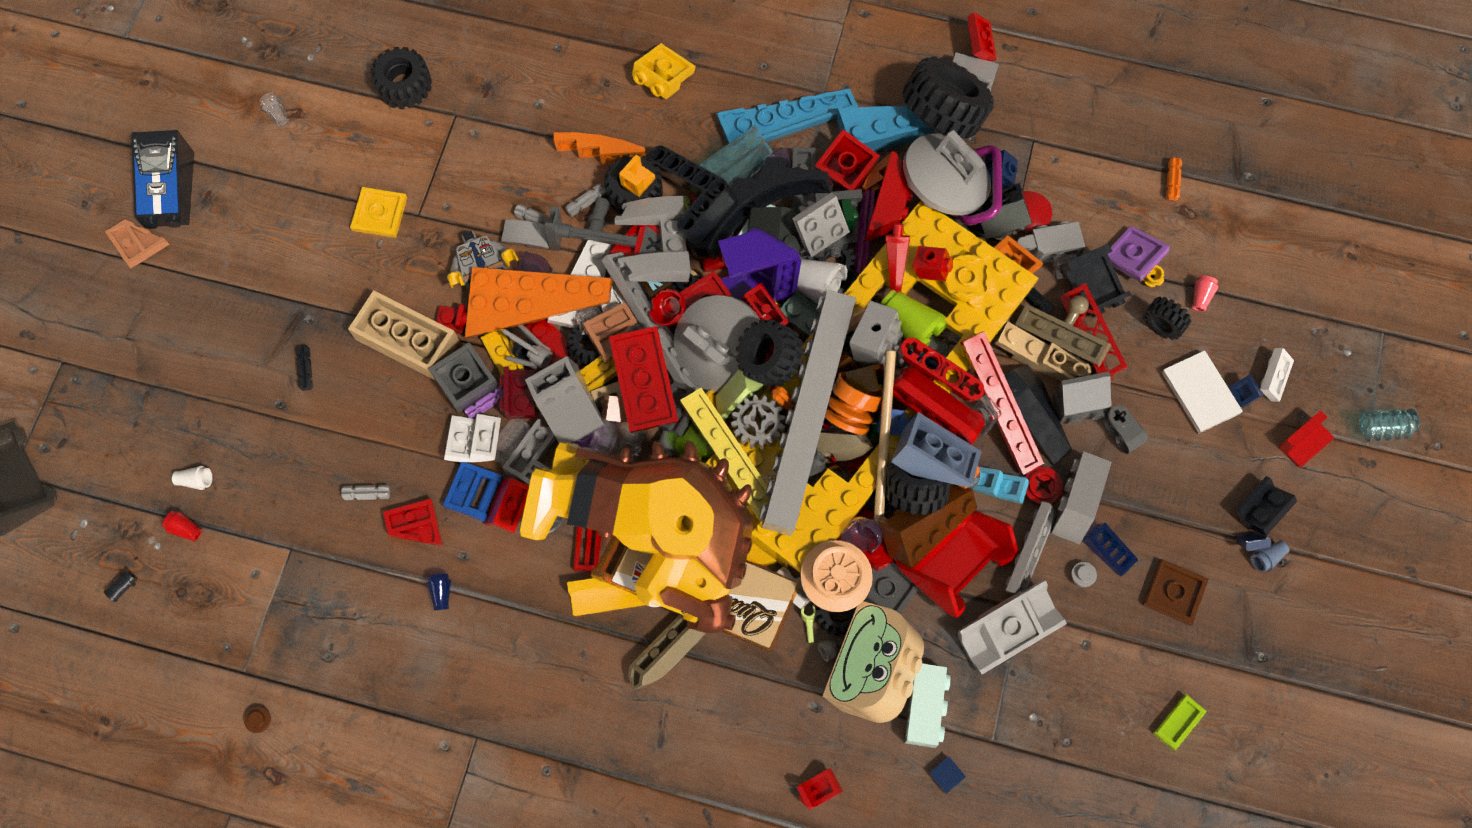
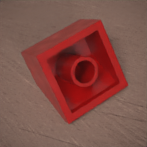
[815,129,880,191]

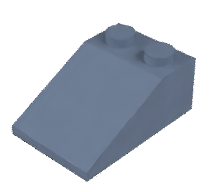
[891,412,982,488]

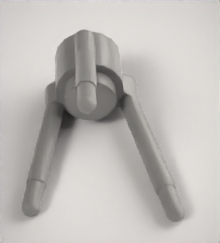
[502,325,553,371]

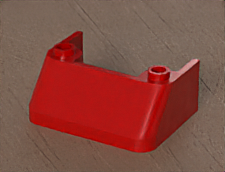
[877,366,985,445]

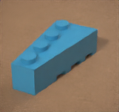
[836,106,937,153]

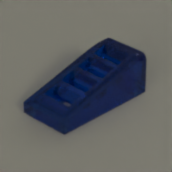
[1082,522,1138,577]

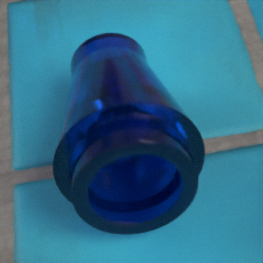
[426,573,451,611]

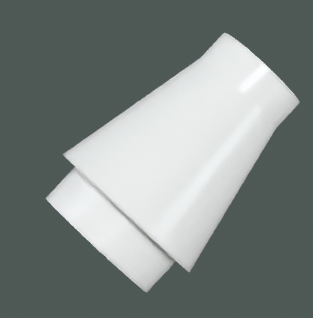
[172,466,212,490]

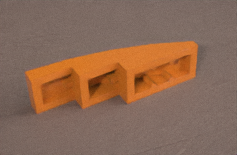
[554,132,646,165]

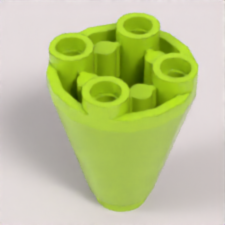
[881,289,948,354]

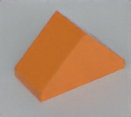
[994,235,1043,274]

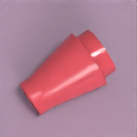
[1192,275,1219,312]

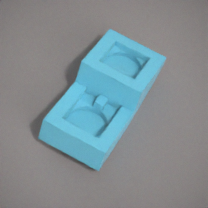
[971,467,1029,504]

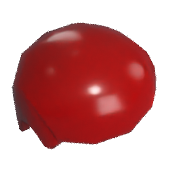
[649,289,686,326]

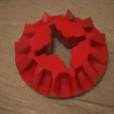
[1025,467,1063,504]

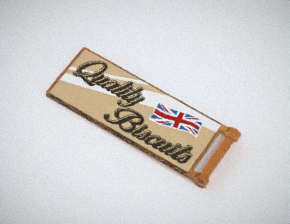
[590,535,800,652]

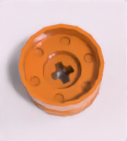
[825,372,883,435]

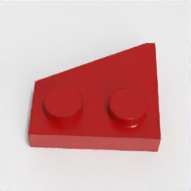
[383,498,443,546]

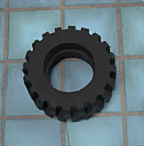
[903,56,994,139]

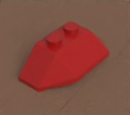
[865,151,914,241]

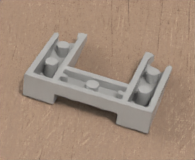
[614,196,691,282]
[502,419,609,486]

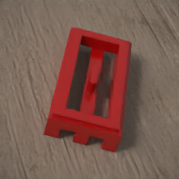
[573,527,602,573]

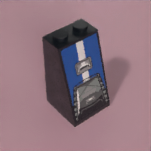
[131,130,195,229]

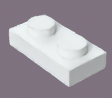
[1260,348,1294,402]

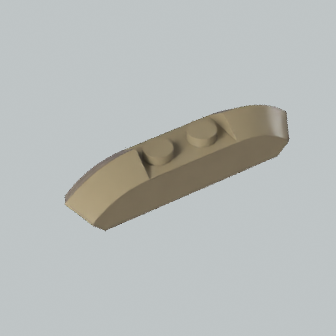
[773,426,873,461]
[628,614,706,690]

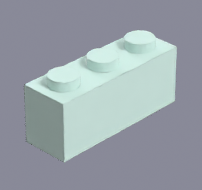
[905,664,951,748]

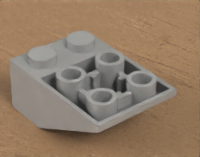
[525,356,605,443]

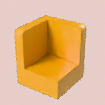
[619,155,655,197]

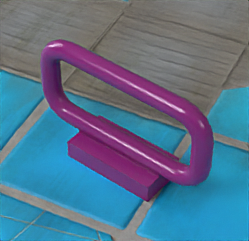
[953,145,1002,225]

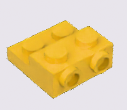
[632,43,696,99]

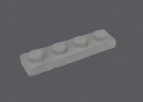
[1006,502,1057,597]

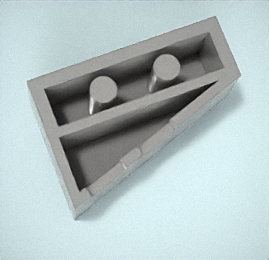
[1051,451,1112,545]

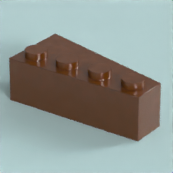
[878,484,977,568]

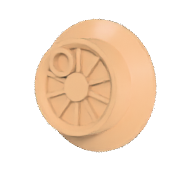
[800,540,872,612]

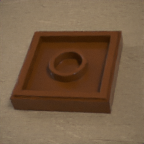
[1142,559,1209,626]

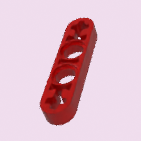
[898,338,985,402]

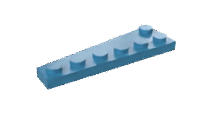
[717,88,858,154]

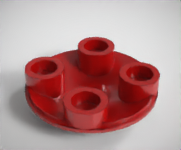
[1020,191,1052,233]

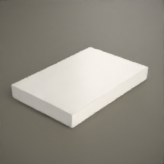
[1161,351,1243,434]

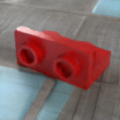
[967,13,997,62]

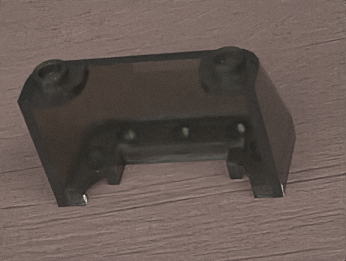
[0,421,57,537]

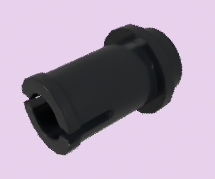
[103,570,138,602]

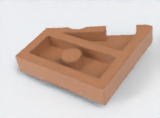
[105,219,170,268]
[583,302,637,364]

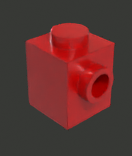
[912,246,953,281]

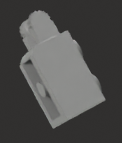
[1017,221,1086,263]

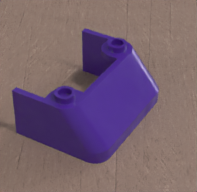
[718,228,801,301]

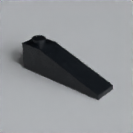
[1005,364,1072,465]

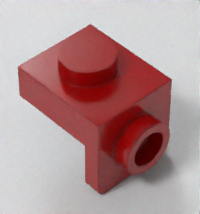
[797,768,843,810]

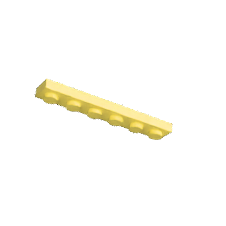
[680,388,770,525]

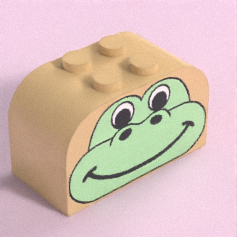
[822,601,924,723]

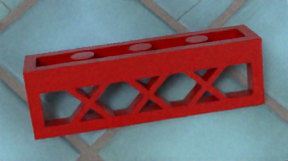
[1060,283,1128,380]

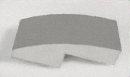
[501,219,549,249]

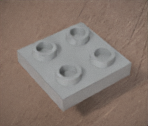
[792,192,850,257]

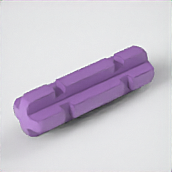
[464,385,504,419]

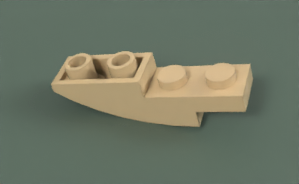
[994,321,1093,381]

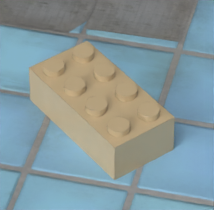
[348,290,460,380]

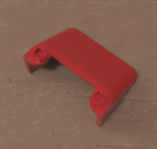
[896,510,1019,618]

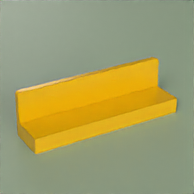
[567,575,645,616]

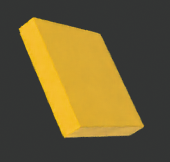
[350,187,408,238]

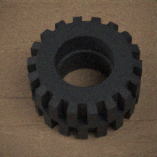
[370,47,432,109]
[604,154,663,214]
[735,319,804,387]
[886,460,951,515]

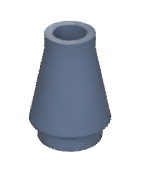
[1250,540,1289,572]

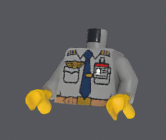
[447,231,519,290]

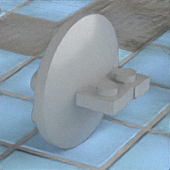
[903,130,991,216]
[674,295,760,392]

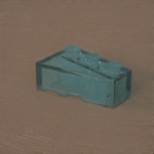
[699,125,773,189]

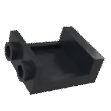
[1059,243,1131,318]

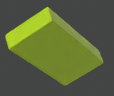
[1153,694,1207,751]

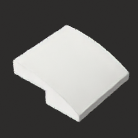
[444,414,501,462]

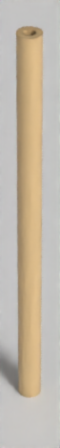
[873,351,896,528]

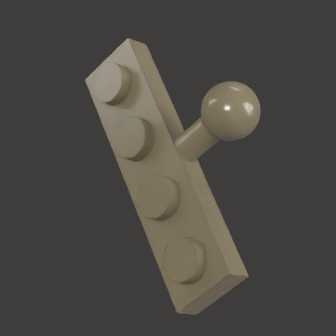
[1015,296,1111,367]

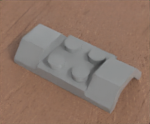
[958,579,1067,675]

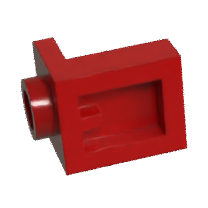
[436,304,468,334]

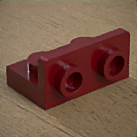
[499,366,536,419]

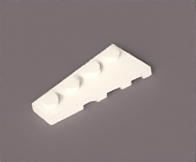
[547,240,611,329]

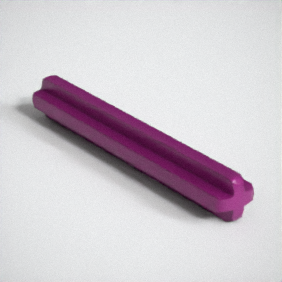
[854,190,876,274]

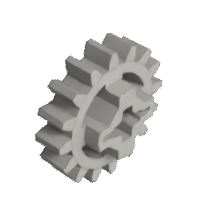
[731,395,785,450]

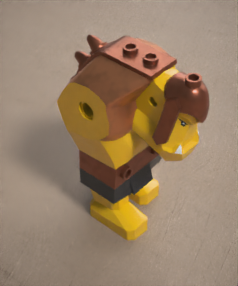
[520,441,753,633]

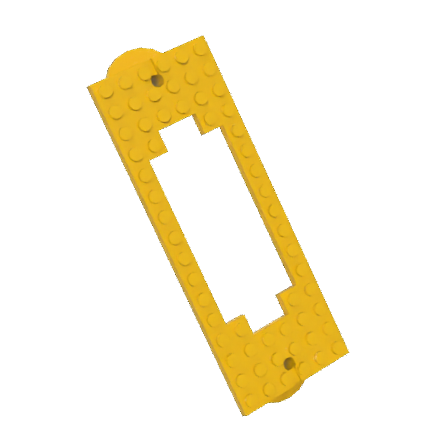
[706,200,1039,573]

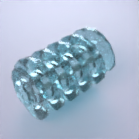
[1360,408,1420,442]

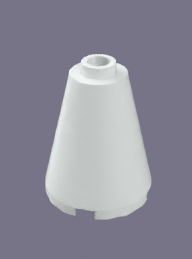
[797,259,847,303]

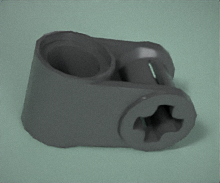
[1103,406,1149,454]

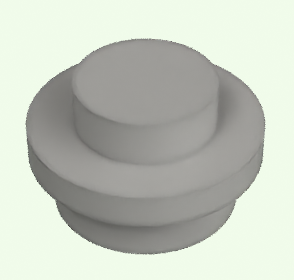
[1071,562,1097,587]

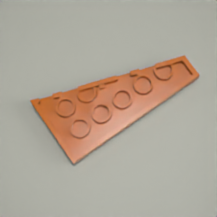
[465,267,612,338]

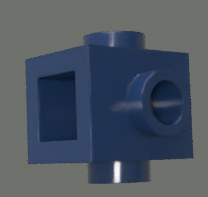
[985,150,1018,189]

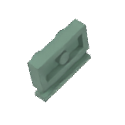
[780,290,820,340]

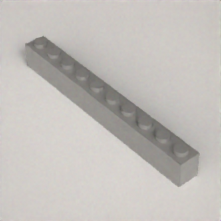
[759,290,856,536]

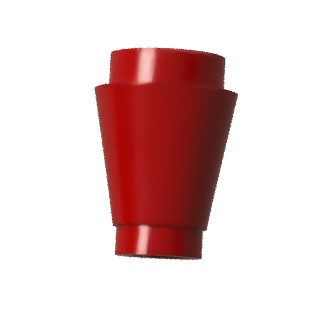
[162,510,202,542]

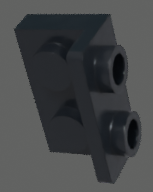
[1236,476,1297,536]

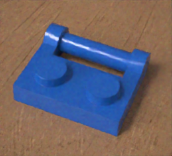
[443,462,503,522]

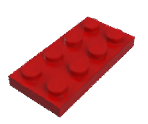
[609,326,679,433]

